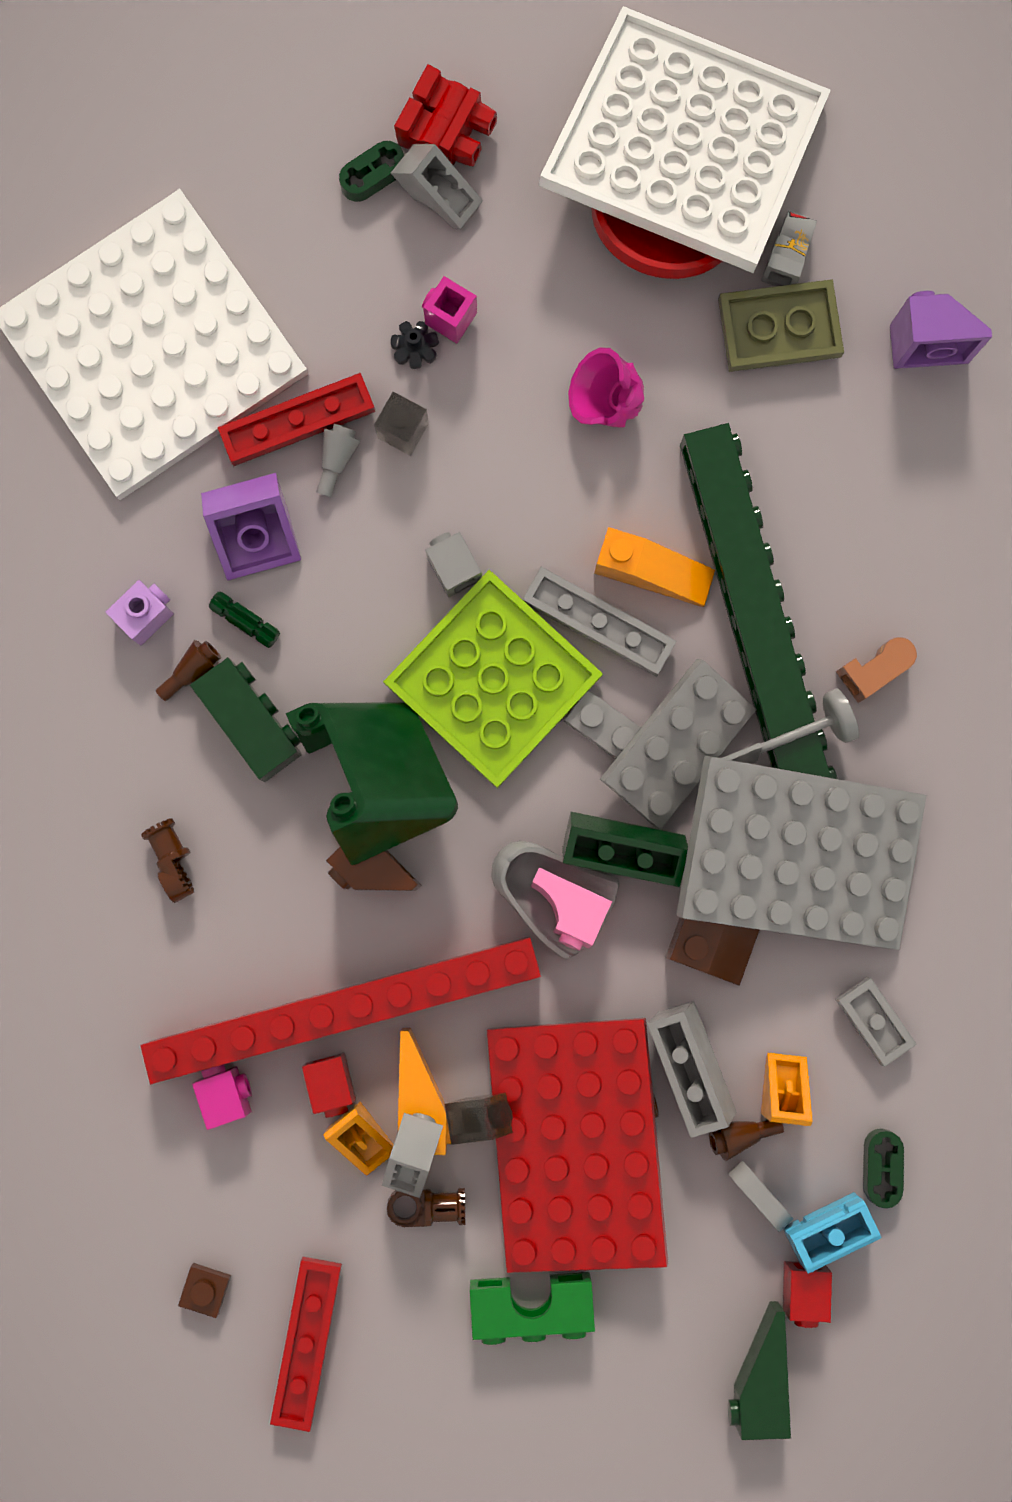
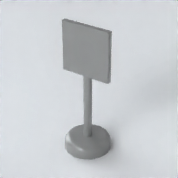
[721,688,859,764]

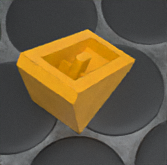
[761,1053,813,1126]
[323,1102,394,1176]

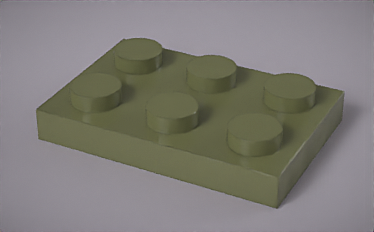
[718,279,844,372]

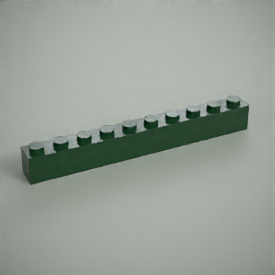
[680,423,837,779]

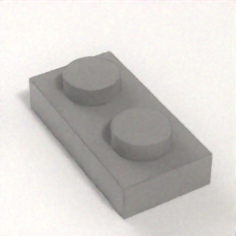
[564,690,641,759]
[835,977,917,1067]

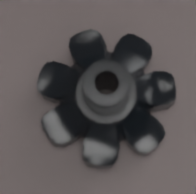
[390,321,439,369]

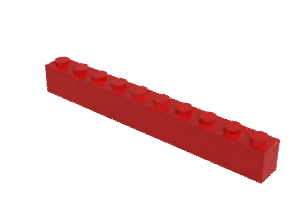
[140,937,541,1085]

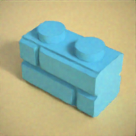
[784,1192,881,1274]

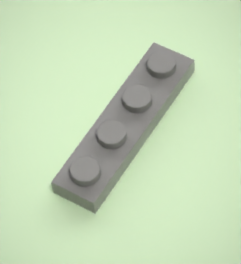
[522,566,677,677]

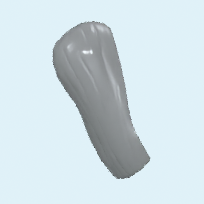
[491,841,619,959]

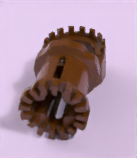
[141,818,194,903]
[387,1188,465,1228]

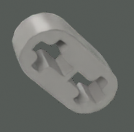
[728,1160,793,1232]

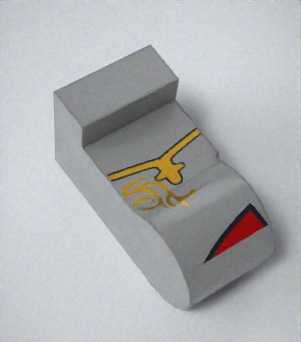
[761,211,817,286]

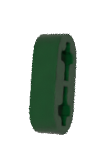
[339,141,404,202]
[863,1128,904,1209]

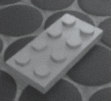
[600,659,757,830]

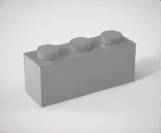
[647,1001,737,1138]

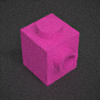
[422,276,477,344]
[192,1064,252,1130]

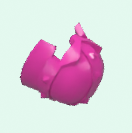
[568,347,644,427]

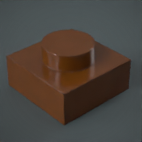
[178,1263,231,1318]

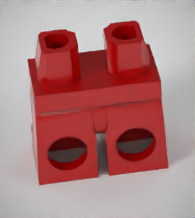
[394,64,497,167]

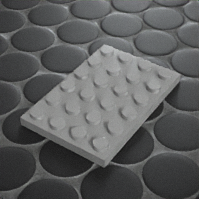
[676,756,927,950]

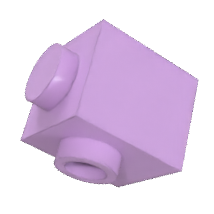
[105,580,174,646]

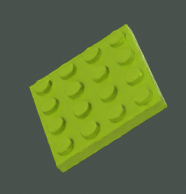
[383,570,603,789]

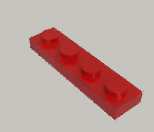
[217,373,376,467]
[270,1257,342,1432]

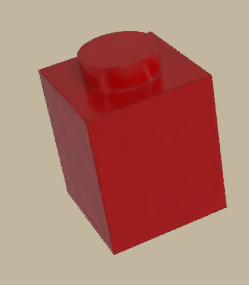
[302,1053,356,1118]
[783,1261,832,1328]

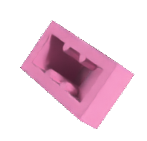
[530,868,612,951]

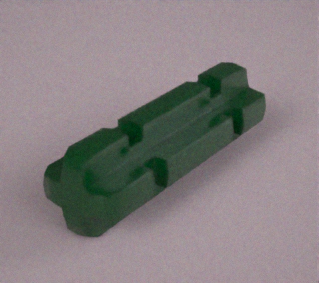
[209,591,280,648]

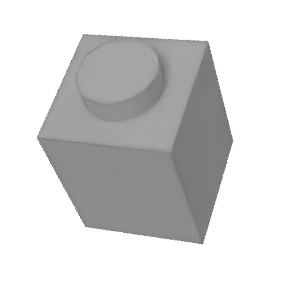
[425,532,482,598]

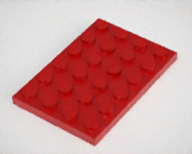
[487,1018,668,1273]

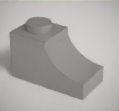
[391,144,483,229]
[382,1113,443,1198]

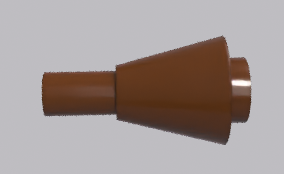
[156,640,221,701]
[709,1120,784,1161]

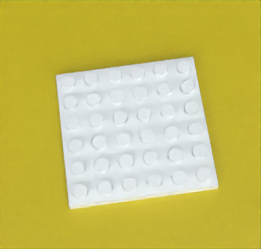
[539,6,831,273]
[0,189,309,500]

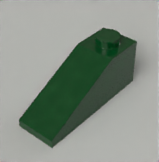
[728,1301,791,1440]

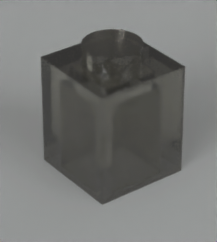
[374,392,429,456]
[445,1092,513,1145]

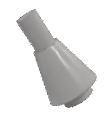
[316,424,361,497]

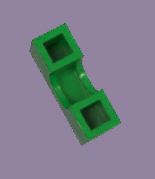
[470,1272,595,1345]

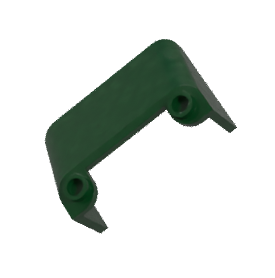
[286,702,458,865]

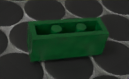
[190,657,302,782]
[562,812,688,887]

